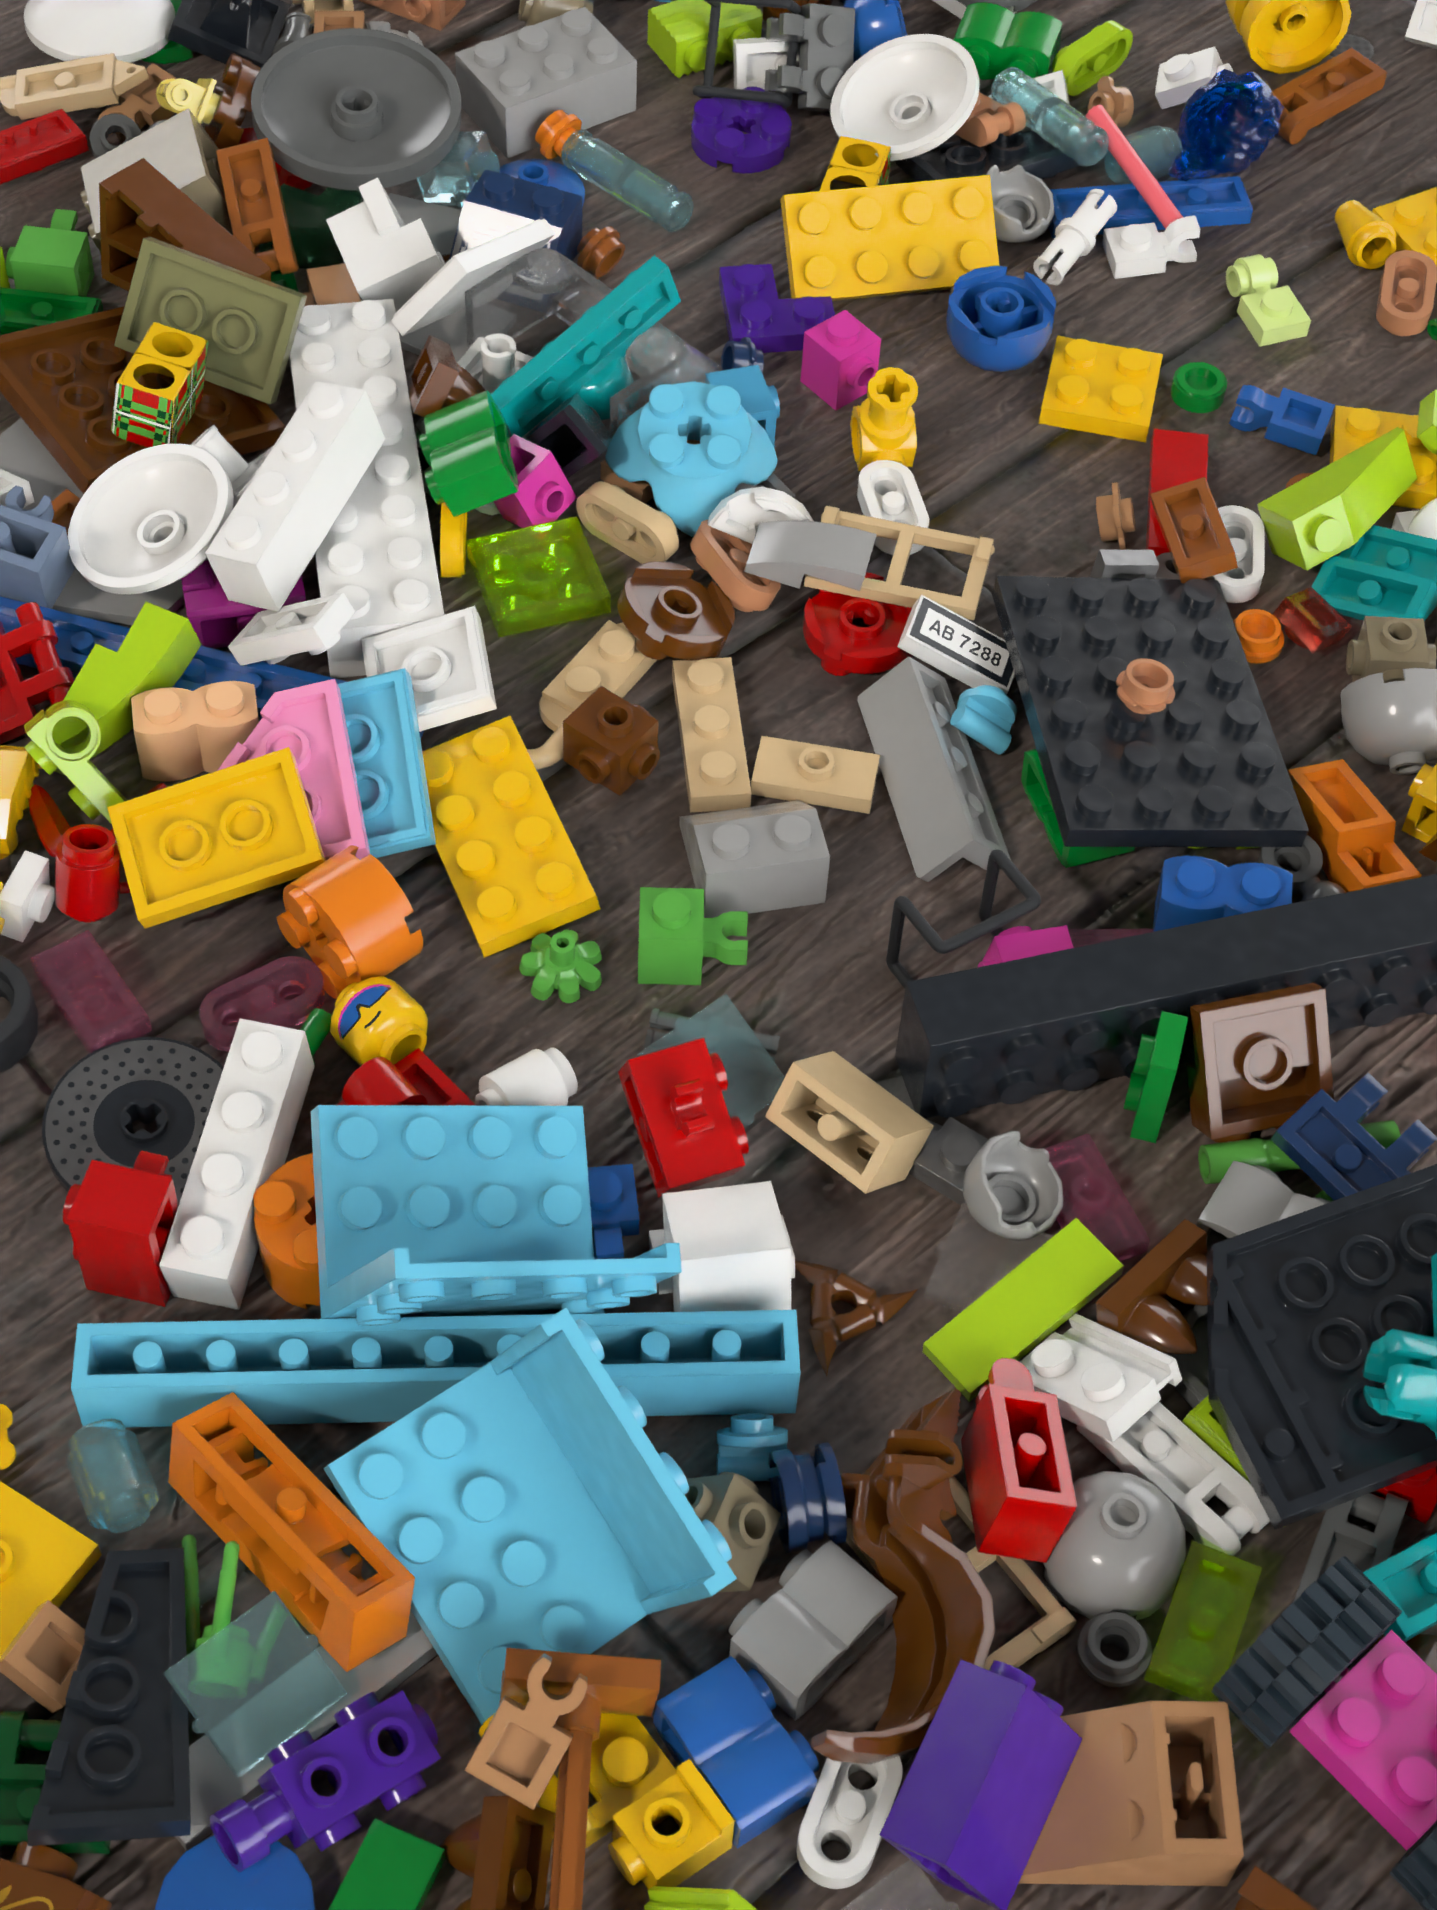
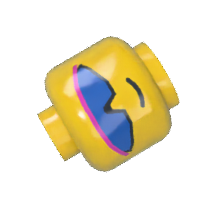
[330,976,428,1066]

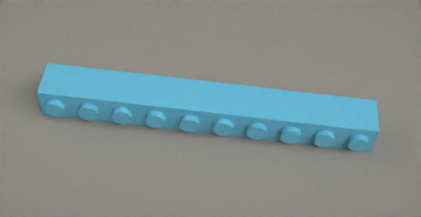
[71,1310,801,1428]

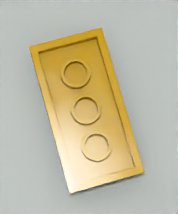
[780,175,999,301]
[422,715,600,958]

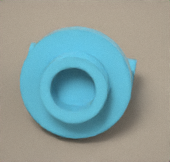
[950,685,1017,755]
[716,1414,788,1481]

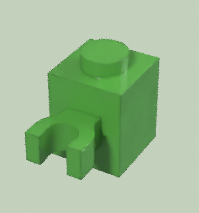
[6,209,95,297]
[638,887,748,985]

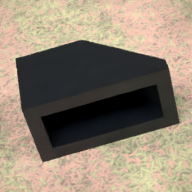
[524,393,613,478]

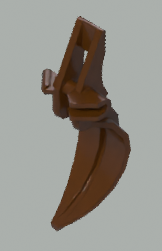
[811,1388,995,1765]

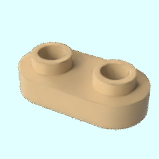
[576,481,679,564]

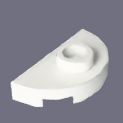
[708,487,814,544]

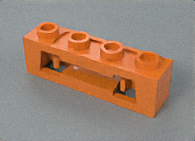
[168,1392,415,1672]

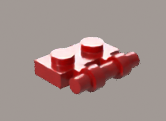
[0,602,74,744]

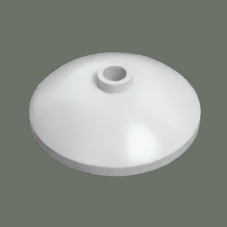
[24,0,175,63]
[830,34,979,161]
[68,444,234,594]

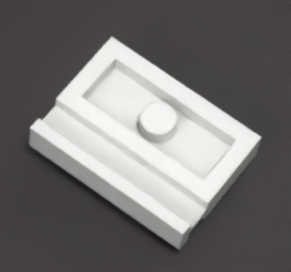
[1020,1313,1182,1442]

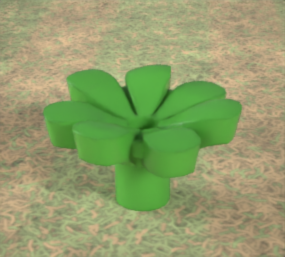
[519,930,602,1003]

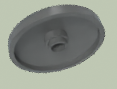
[251,28,461,190]

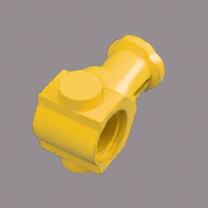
[850,367,918,471]

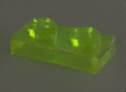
[1144,1541,1262,1702]

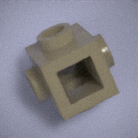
[1346,616,1436,683]
[685,1472,781,1593]

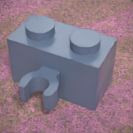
[0,485,75,609]

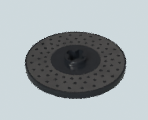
[42,1037,224,1205]

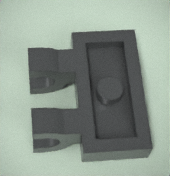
[765,3,855,113]

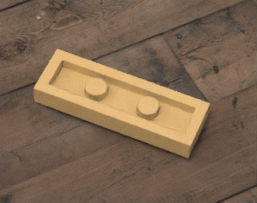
[672,657,752,813]

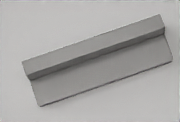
[857,657,1011,882]

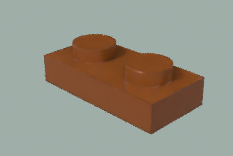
[1150,477,1238,583]

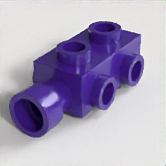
[210,1690,441,1872]

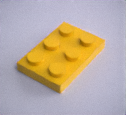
[107,747,325,929]

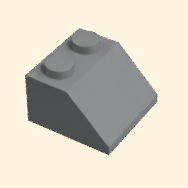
[679,800,830,918]

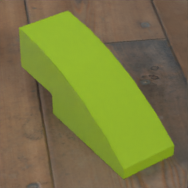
[52,601,202,775]

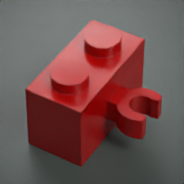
[618,1037,749,1198]
[63,1150,179,1307]

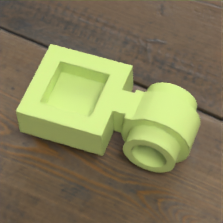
[1226,254,1311,347]

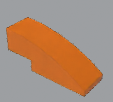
[1287,759,1421,892]

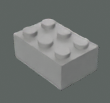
[455,7,637,158]

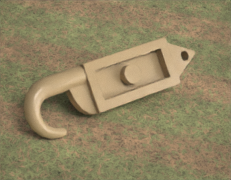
[0,53,149,120]
[527,620,657,770]

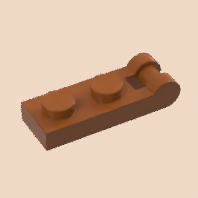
[1254,48,1387,145]
[216,138,299,275]

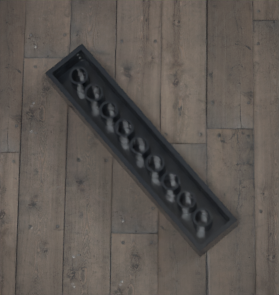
[895,874,1437,1119]

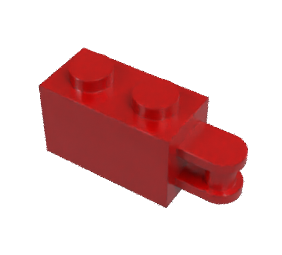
[961,1358,1077,1563]

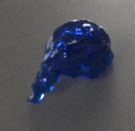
[1169,69,1284,182]

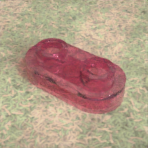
[200,956,325,1052]

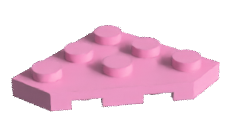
[217,679,370,861]

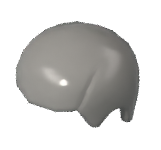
[986,165,1054,243]
[963,1131,1063,1241]

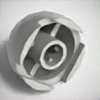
[1340,668,1437,775]
[1043,1471,1185,1620]

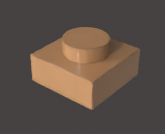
[0,1600,85,1713]

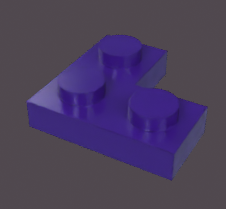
[719,264,835,353]

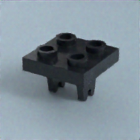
[167,0,291,68]

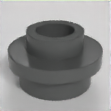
[1076,1612,1152,1687]

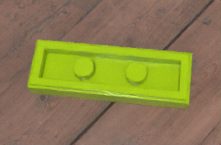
[923,1218,1124,1402]

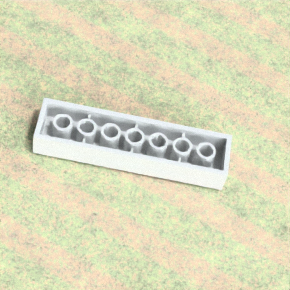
[289,299,444,678]

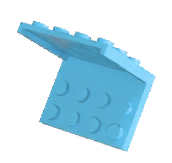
[311,1105,682,1326]
[323,1308,737,1725]

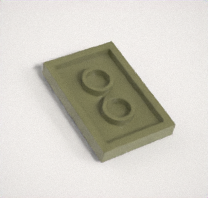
[114,237,307,404]

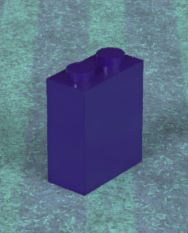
[879,1660,1082,1910]

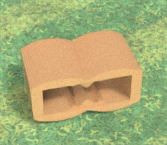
[131,681,260,782]

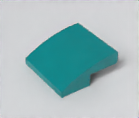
[1305,525,1437,621]

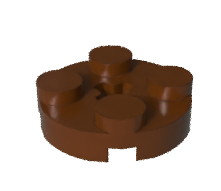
[203,53,261,150]
[617,561,735,660]

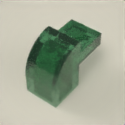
[259,183,364,269]

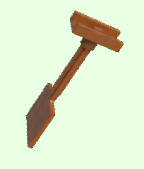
[499,1648,661,1910]

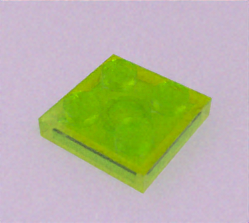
[467,517,611,637]

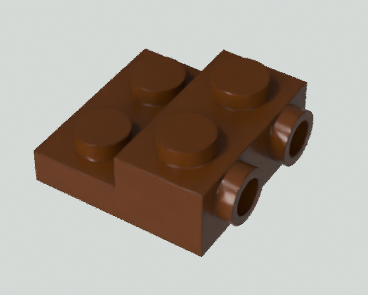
[1186,982,1334,1143]

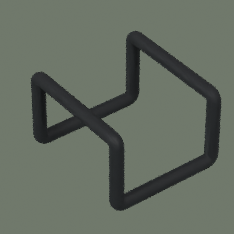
[693,0,801,108]
[886,849,1041,988]

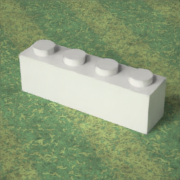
[205,380,385,612]
[159,1018,315,1310]

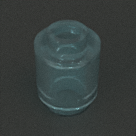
[1104,125,1183,185]
[67,1419,159,1533]

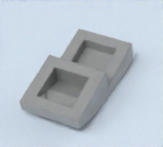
[744,520,877,591]

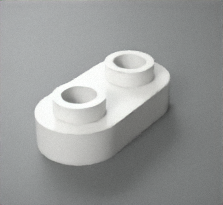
[857,460,929,555]
[1203,505,1265,603]
[797,1756,903,1889]

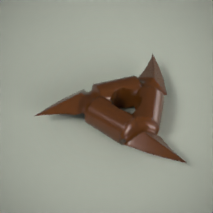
[795,1260,919,1376]

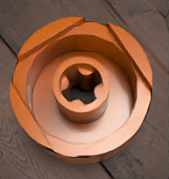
[277,845,423,999]
[254,1153,320,1309]

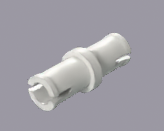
[1033,189,1117,285]

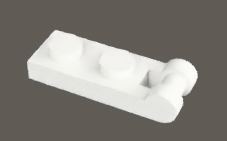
[1077,1402,1270,1565]

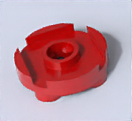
[803,572,912,676]

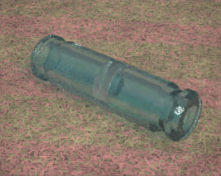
[991,67,1109,167]
[561,130,694,232]

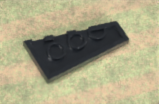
[896,114,1112,182]
[27,1548,191,1846]

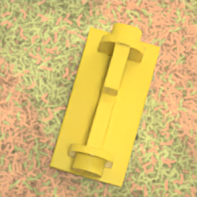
[156,79,220,125]

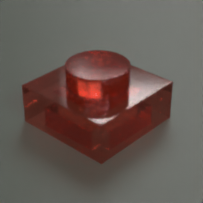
[1272,587,1352,653]

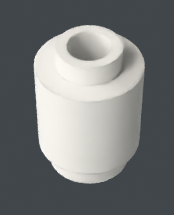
[475,1047,578,1106]

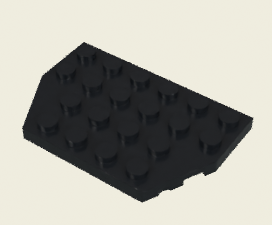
[1207,1164,1437,1530]

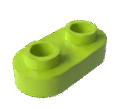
[1052,20,1133,96]

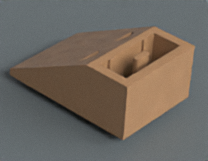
[1018,1701,1244,1886]

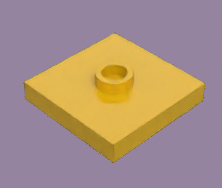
[0,1481,102,1657]

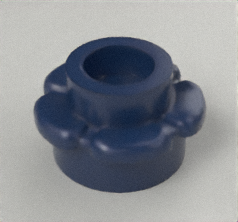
[720,337,764,372]

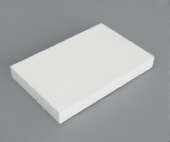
[391,219,556,336]

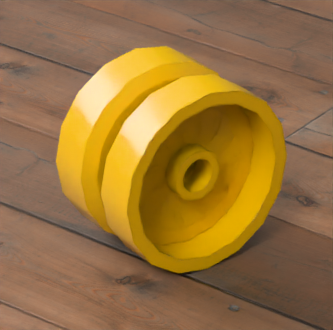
[1225,0,1351,74]

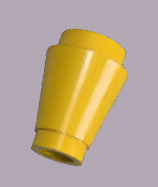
[1335,200,1396,269]

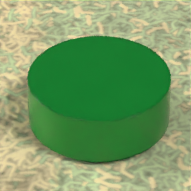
[1171,362,1227,413]

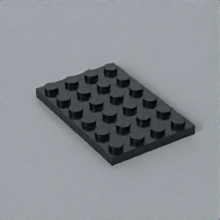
[992,575,1309,847]

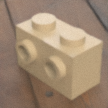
[765,1051,934,1194]

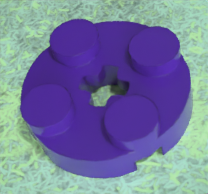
[691,86,792,174]

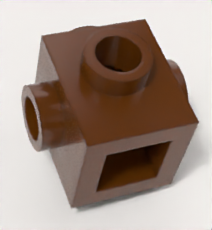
[563,686,660,796]

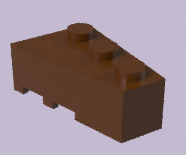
[99,158,271,292]

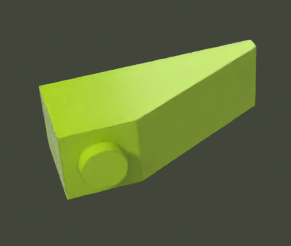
[1257,427,1417,570]

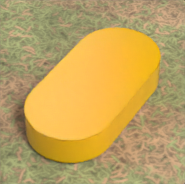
[440,503,467,578]

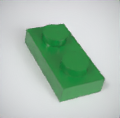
[1123,1011,1188,1144]

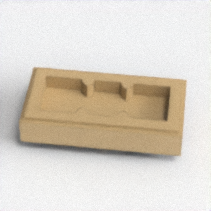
[751,736,880,814]

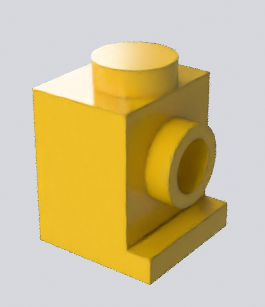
[608,1758,735,1890]

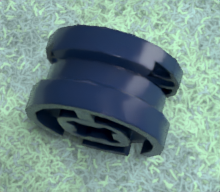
[768,1442,847,1553]

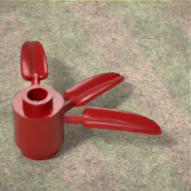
[28,783,167,922]

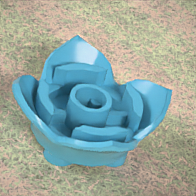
[605,381,778,537]

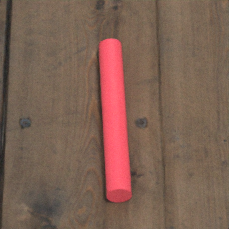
[1085,105,1183,229]

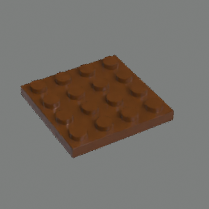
[0,306,286,494]

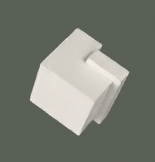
[326,178,445,312]
[649,1181,795,1312]

